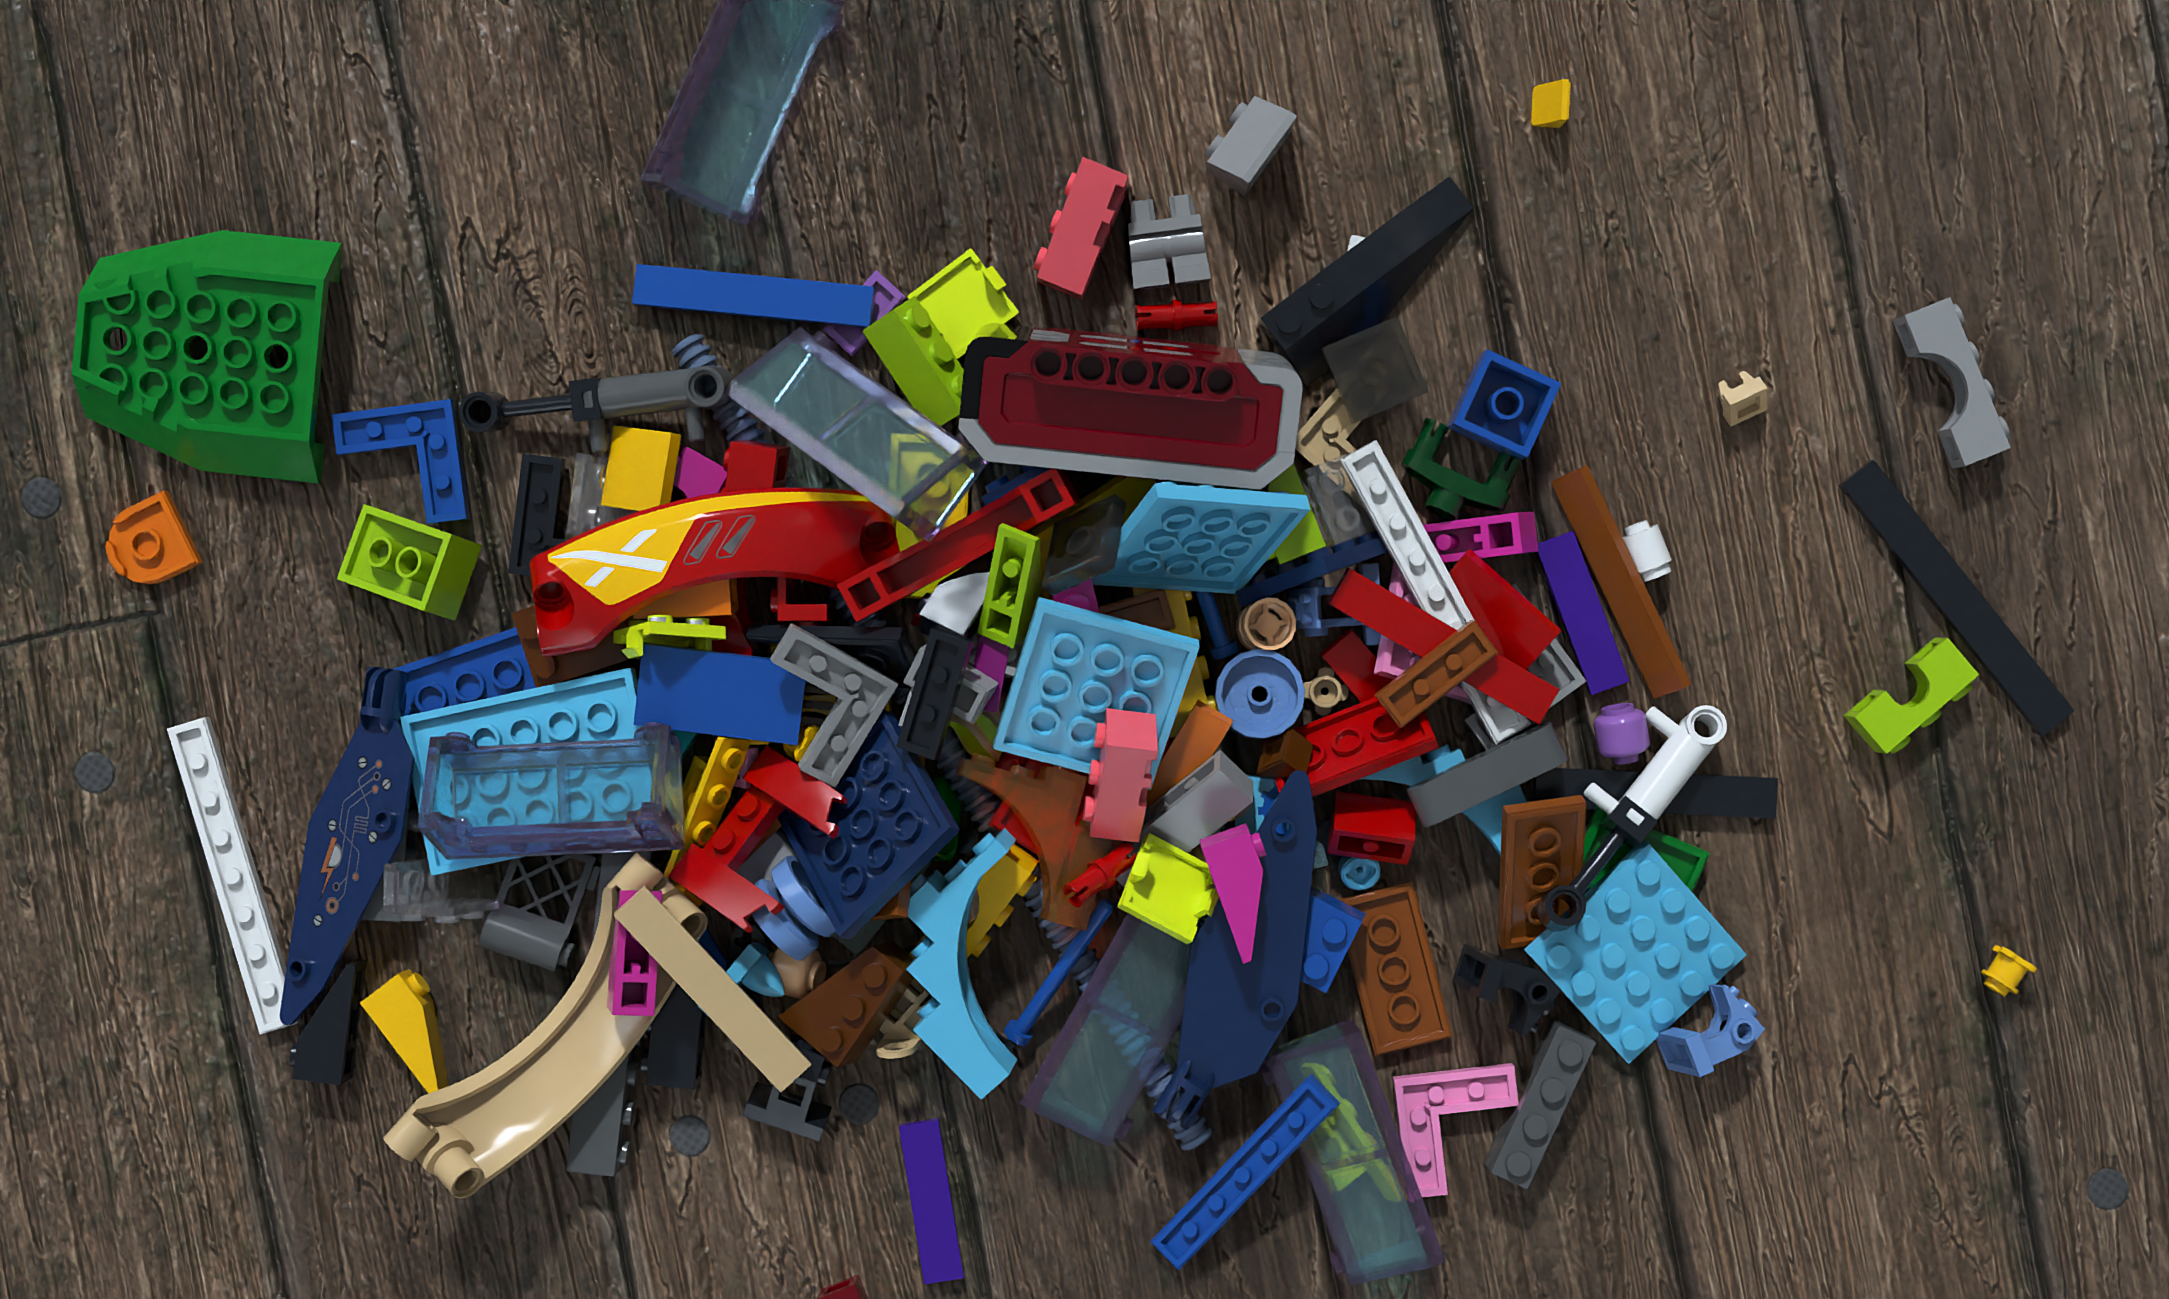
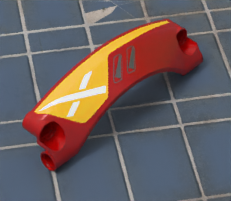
[529,488,900,658]

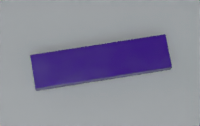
[1536,531,1629,695]
[899,1118,965,1285]

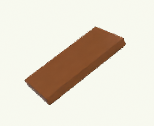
[1497,795,1586,950]
[1338,880,1453,1057]

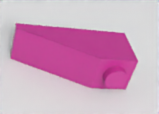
[1423,512,1539,563]
[1199,823,1267,964]
[607,890,662,1016]

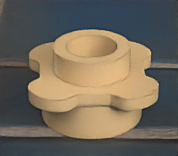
[1303,667,1349,715]

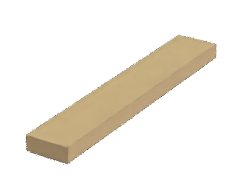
[613,885,812,1092]

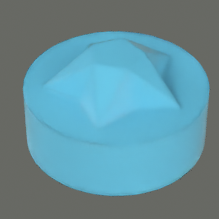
[1338,856,1380,890]

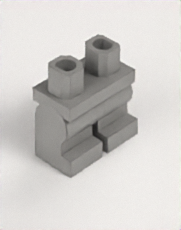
[1127,194,1211,292]

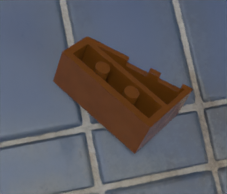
[778,941,914,1068]

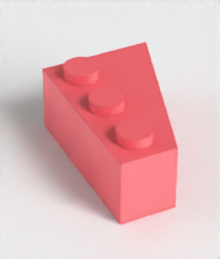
[1033,157,1129,300]
[1083,708,1158,843]

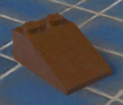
[511,605,648,688]

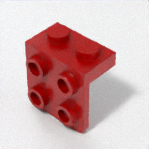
[770,577,836,626]

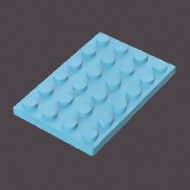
[400,668,667,876]

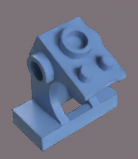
[1286,563,1381,645]
[1656,984,1765,1077]

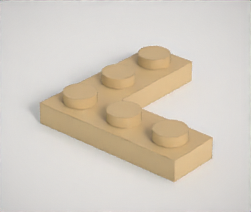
[1295,352,1406,513]

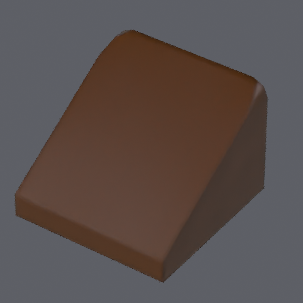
[1257,729,1313,777]

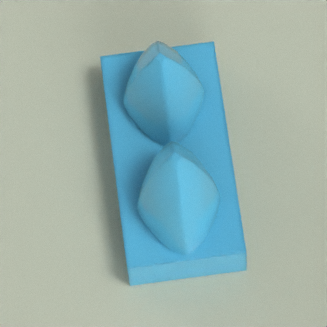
[697,942,784,1016]

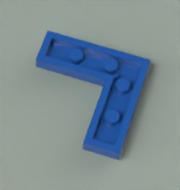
[331,399,470,525]

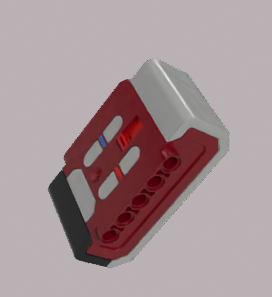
[958,323,1303,490]

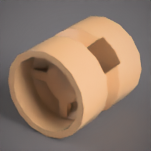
[1236,598,1296,651]

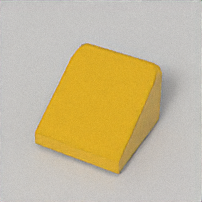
[1531,79,1571,128]

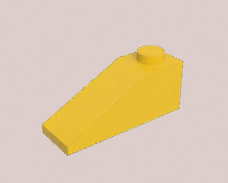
[360,969,449,1094]

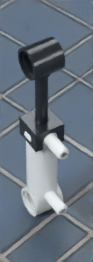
[1537,705,1727,932]

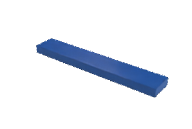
[632,264,876,328]
[1150,1074,1341,1271]

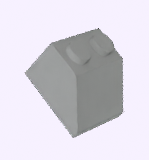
[1205,96,1297,197]

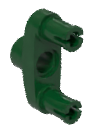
[1401,418,1522,521]

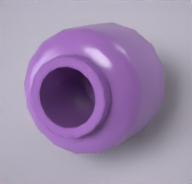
[1593,703,1650,764]

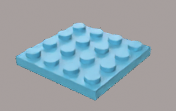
[1089,482,1310,594]
[993,597,1200,790]
[1524,840,1747,1064]

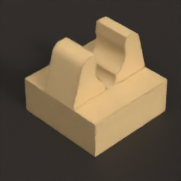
[1718,371,1767,427]

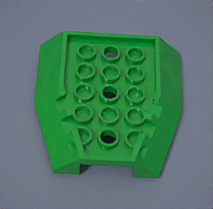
[72,230,343,484]

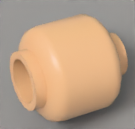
[767,947,826,999]

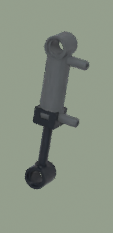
[459,366,735,453]

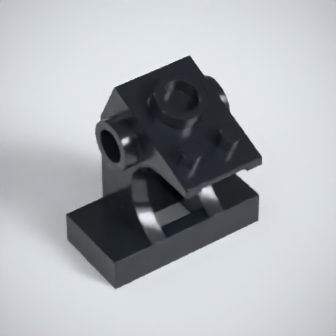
[1452,944,1561,1037]
[743,1034,832,1141]

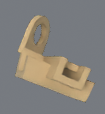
[876,978,930,1059]

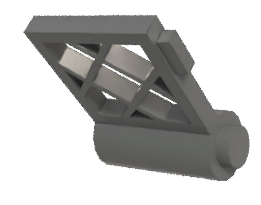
[479,848,601,972]

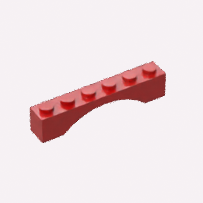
[705,440,791,656]
[837,468,1081,622]

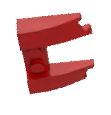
[668,745,847,933]

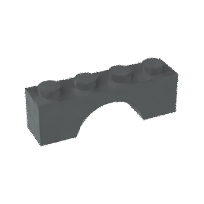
[1484,1018,1596,1190]

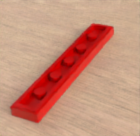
[1327,568,1560,725]

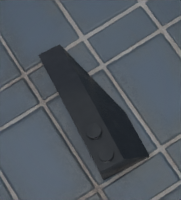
[1257,176,1473,387]

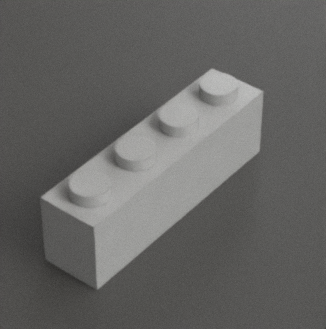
[1100,750,1253,887]

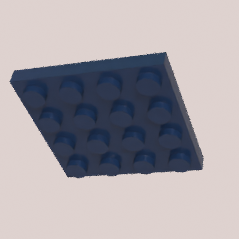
[777,709,960,940]

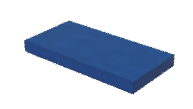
[393,627,536,731]
[633,642,806,745]

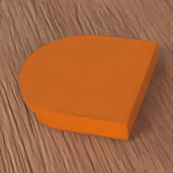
[105,490,203,584]

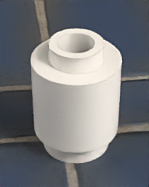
[1622,520,1672,582]

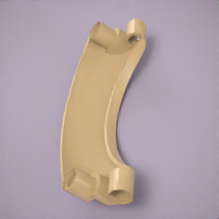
[383,852,708,1199]

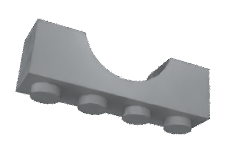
[1892,297,2011,469]

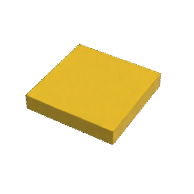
[601,426,681,511]

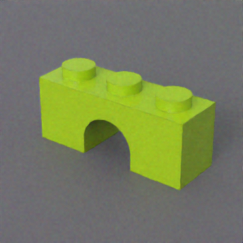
[1843,637,1979,754]

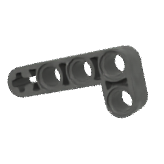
[1406,721,1568,827]

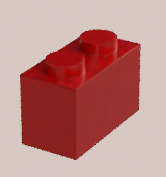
[1327,791,1416,865]

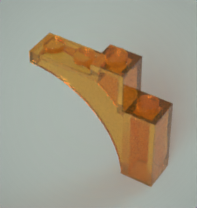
[955,753,1112,931]

